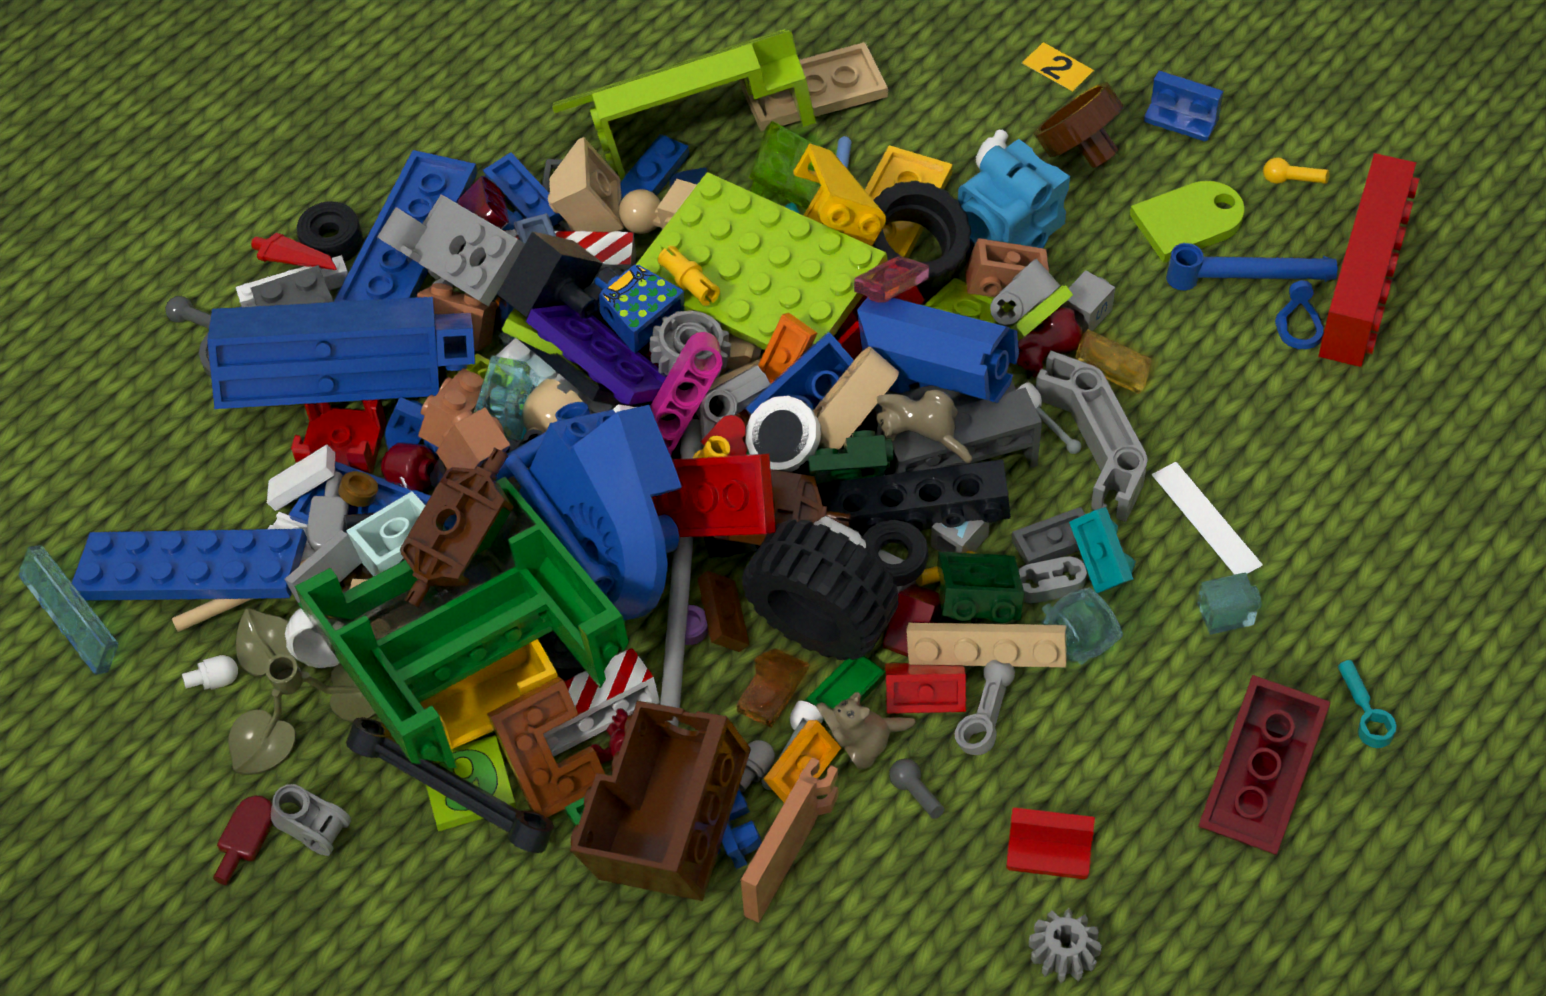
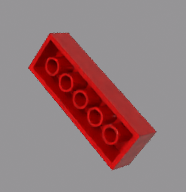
[1318,153,1420,367]

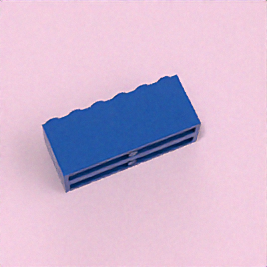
[207,297,439,409]

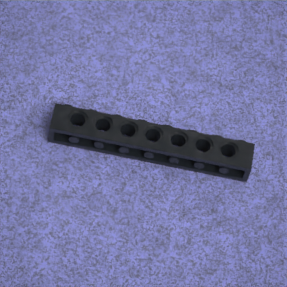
[704,459,1011,558]

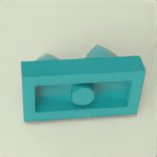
[1069,507,1136,594]

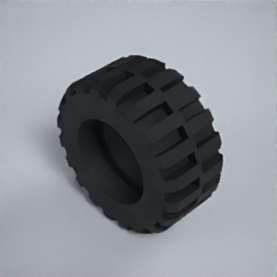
[742,519,898,660]

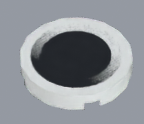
[746,396,821,472]

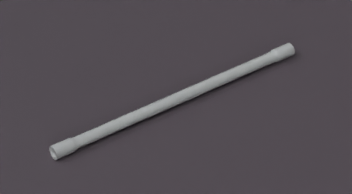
[660,419,703,727]

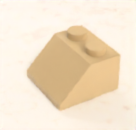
[548,137,623,232]

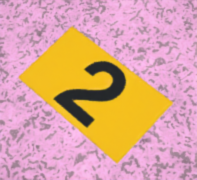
[1022,42,1094,92]

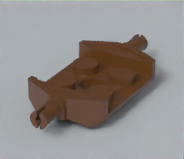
[400,447,514,608]
[714,470,851,545]

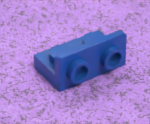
[1144,71,1223,141]

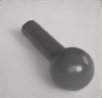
[165,296,211,329]
[889,758,944,819]

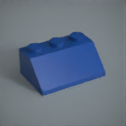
[745,332,854,416]

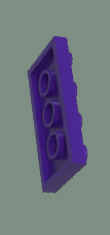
[526,305,679,405]

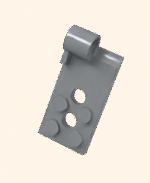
[377,195,525,307]

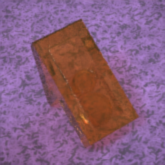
[736,648,809,728]

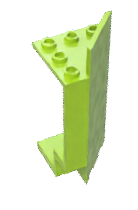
[552,29,816,181]

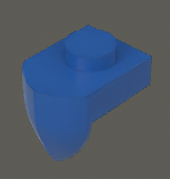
[385,397,424,450]

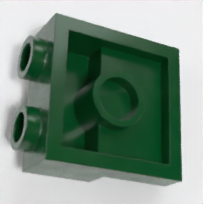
[806,430,893,484]
[937,551,1024,623]

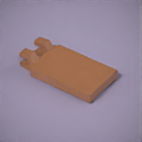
[741,757,838,923]

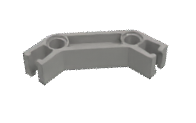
[1036,351,1148,522]

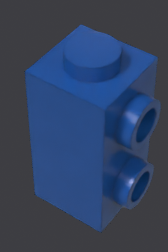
[434,313,475,371]

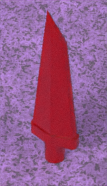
[251,233,337,270]

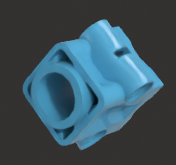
[958,139,1070,248]

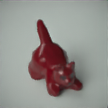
[1016,307,1111,378]

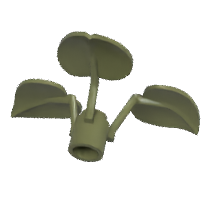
[228,608,376,775]

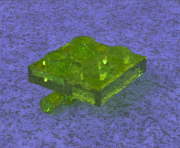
[749,121,820,210]

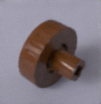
[1034,82,1124,168]

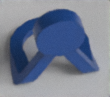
[1275,280,1323,350]

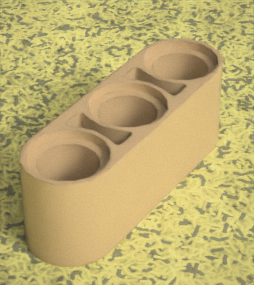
[813,347,899,450]

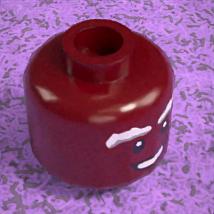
[381,442,437,492]

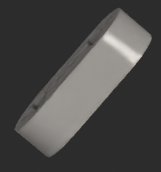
[1019,556,1087,603]

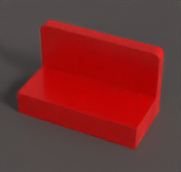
[885,663,966,713]
[1006,807,1095,879]

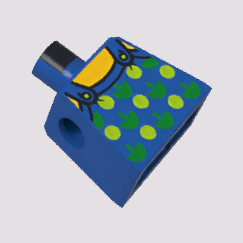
[595,265,684,353]

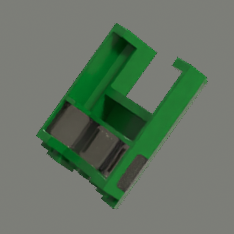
[295,477,629,768]

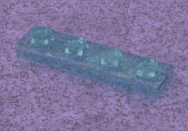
[18,545,119,675]

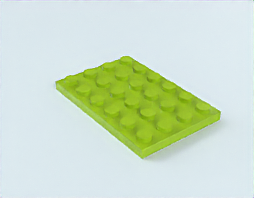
[636,172,888,350]

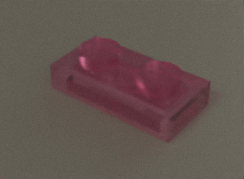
[854,256,929,302]

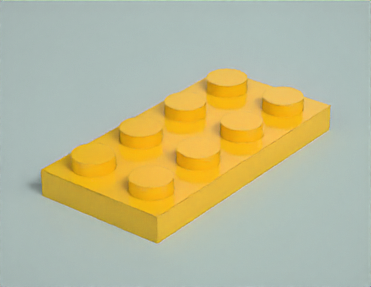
[865,145,953,259]

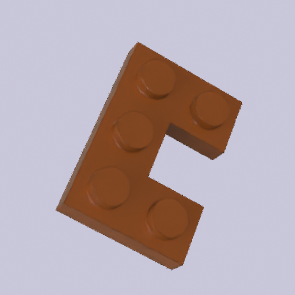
[487,677,605,818]

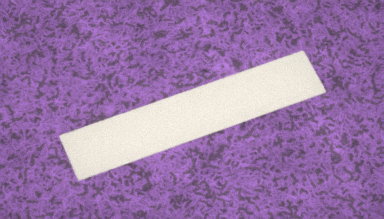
[1152,462,1263,579]

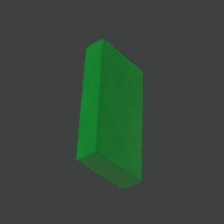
[804,656,885,725]

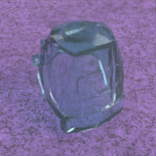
[1041,587,1123,665]

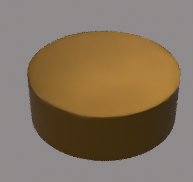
[338,471,378,507]

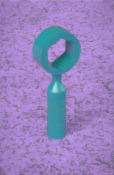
[1338,660,1396,748]

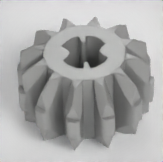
[1029,908,1101,983]

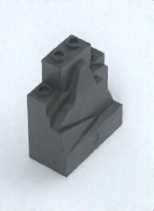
[862,371,1042,475]

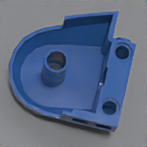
[519,405,682,620]

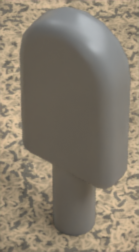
[306,471,350,551]

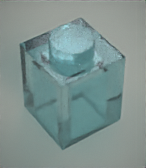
[1197,572,1262,635]

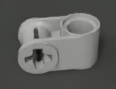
[990,258,1060,325]
[271,784,352,856]

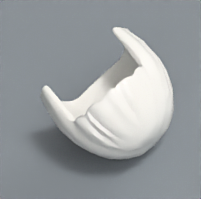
[285,608,340,668]

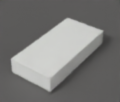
[267,445,335,511]

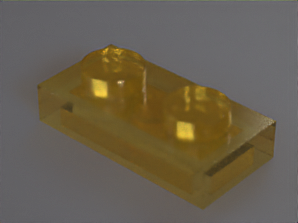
[1075,329,1152,394]

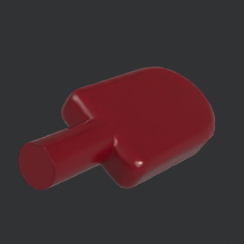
[213,795,273,885]

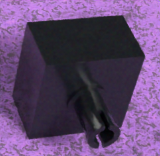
[497,231,603,319]

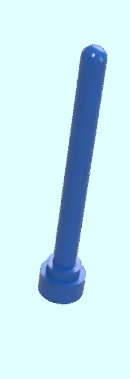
[505,454,615,594]

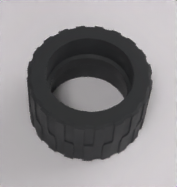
[872,181,971,299]

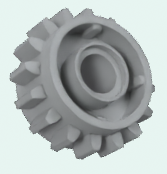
[649,310,731,384]

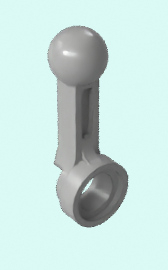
[955,660,1015,755]

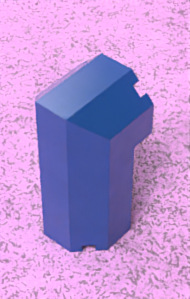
[857,292,1019,403]

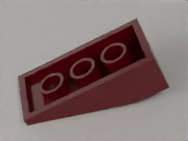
[1198,675,1331,856]

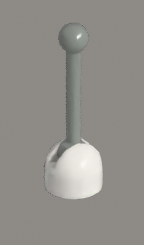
[1017,382,1081,454]
[762,701,824,790]

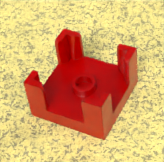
[291,399,387,475]

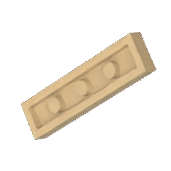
[907,623,1067,667]

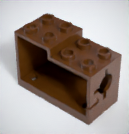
[570,701,751,901]

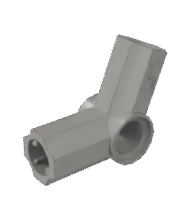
[696,365,770,448]

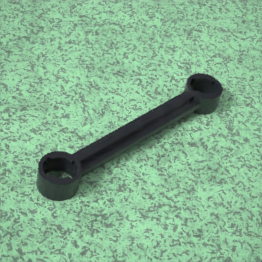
[346,717,554,853]

